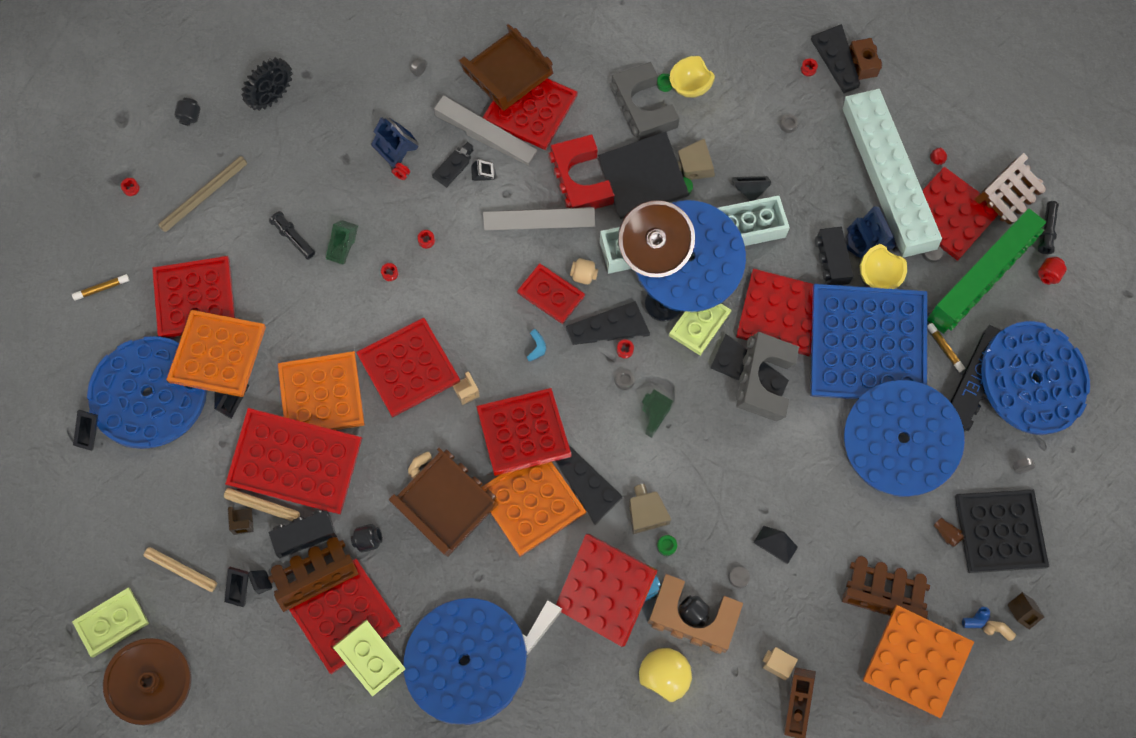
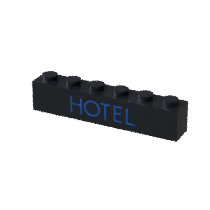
[950,325,1001,432]

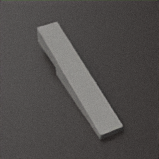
[434,95,537,166]
[483,207,595,230]

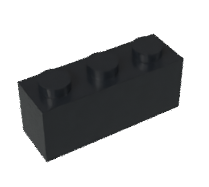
[815,226,854,285]
[268,510,337,559]

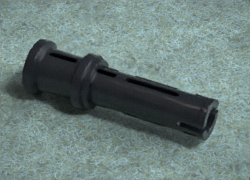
[1038,201,1059,255]
[269,211,316,260]

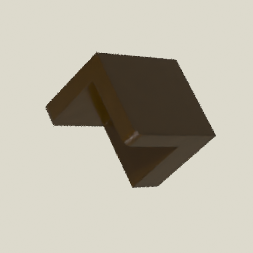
[228,507,254,535]
[1007,592,1044,630]

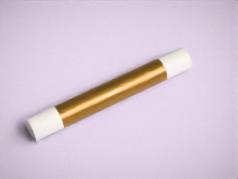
[72,274,130,301]
[927,323,966,373]

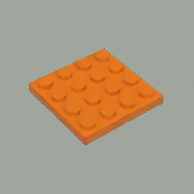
[167,310,266,397]
[278,351,365,430]
[481,462,586,557]
[862,605,974,718]

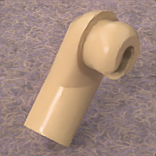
[408,452,432,479]
[983,621,1016,641]

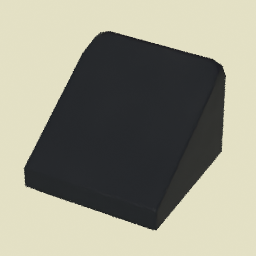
[471,159,494,181]
[249,570,273,595]

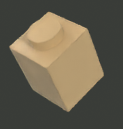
[763,647,798,680]

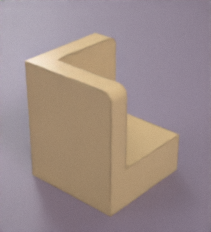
[453,371,480,405]

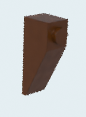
[784,667,816,738]

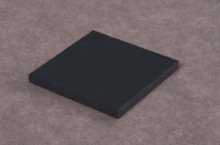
[598,131,689,219]
[955,489,1049,573]

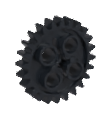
[241,57,293,111]

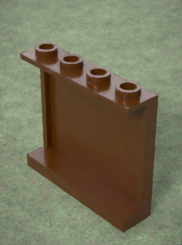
[459,24,554,111]
[389,448,498,557]

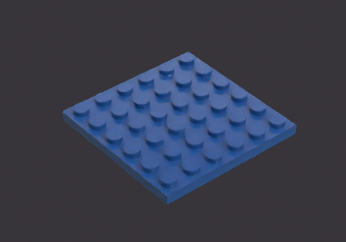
[810,284,927,399]

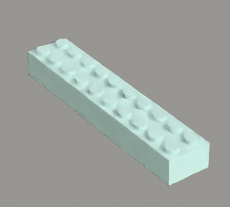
[842,89,942,258]
[600,196,790,274]

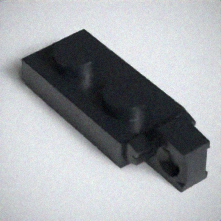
[432,142,474,188]

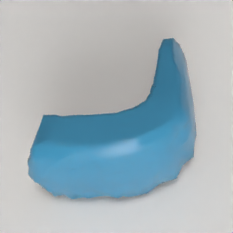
[527,329,547,361]

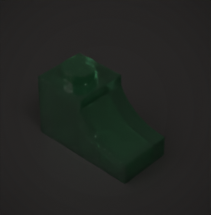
[326,220,358,265]
[642,389,674,438]

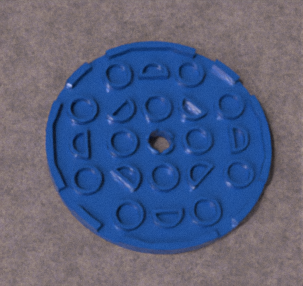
[635,200,746,313]
[981,321,1090,435]
[87,336,207,449]
[844,380,965,497]
[403,598,528,725]

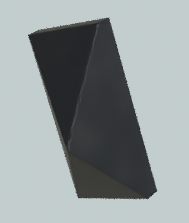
[732,176,771,201]
[214,384,250,419]
[73,410,98,451]
[753,526,798,564]
[224,567,249,607]

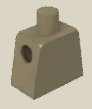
[677,139,715,180]
[629,484,671,534]

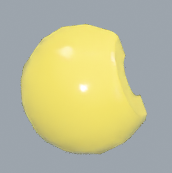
[670,56,715,98]
[860,244,907,289]
[639,648,692,702]

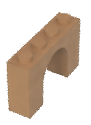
[648,574,743,654]

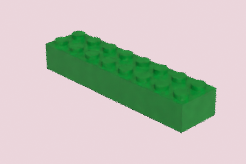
[927,208,1046,334]

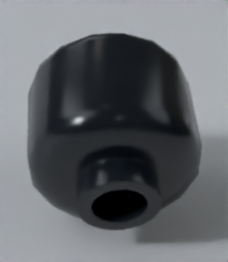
[174,98,201,126]
[351,524,383,553]
[679,595,710,626]

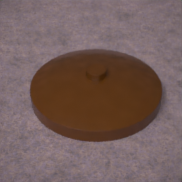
[618,200,695,277]
[103,638,192,726]

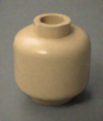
[570,258,598,285]

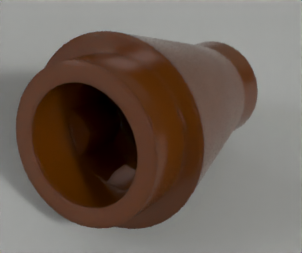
[934,518,964,547]

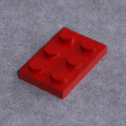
[517,263,585,324]

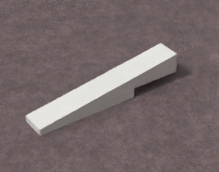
[523,600,562,655]

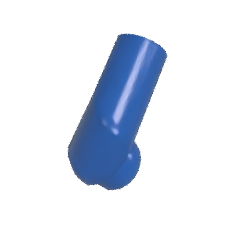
[962,607,990,628]

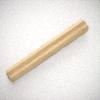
[224,488,300,521]
[144,547,217,592]

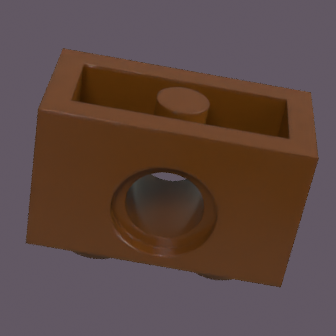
[849,38,882,80]

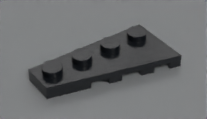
[811,24,860,93]
[566,301,650,345]
[711,334,789,397]
[555,446,623,525]

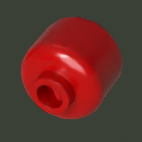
[1038,257,1067,285]

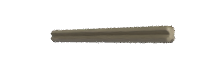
[158,156,247,232]

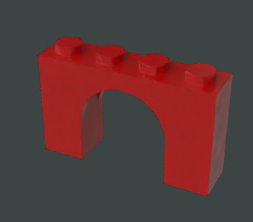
[548,134,614,209]

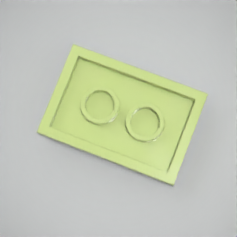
[669,304,732,356]
[72,588,149,658]
[333,619,405,697]

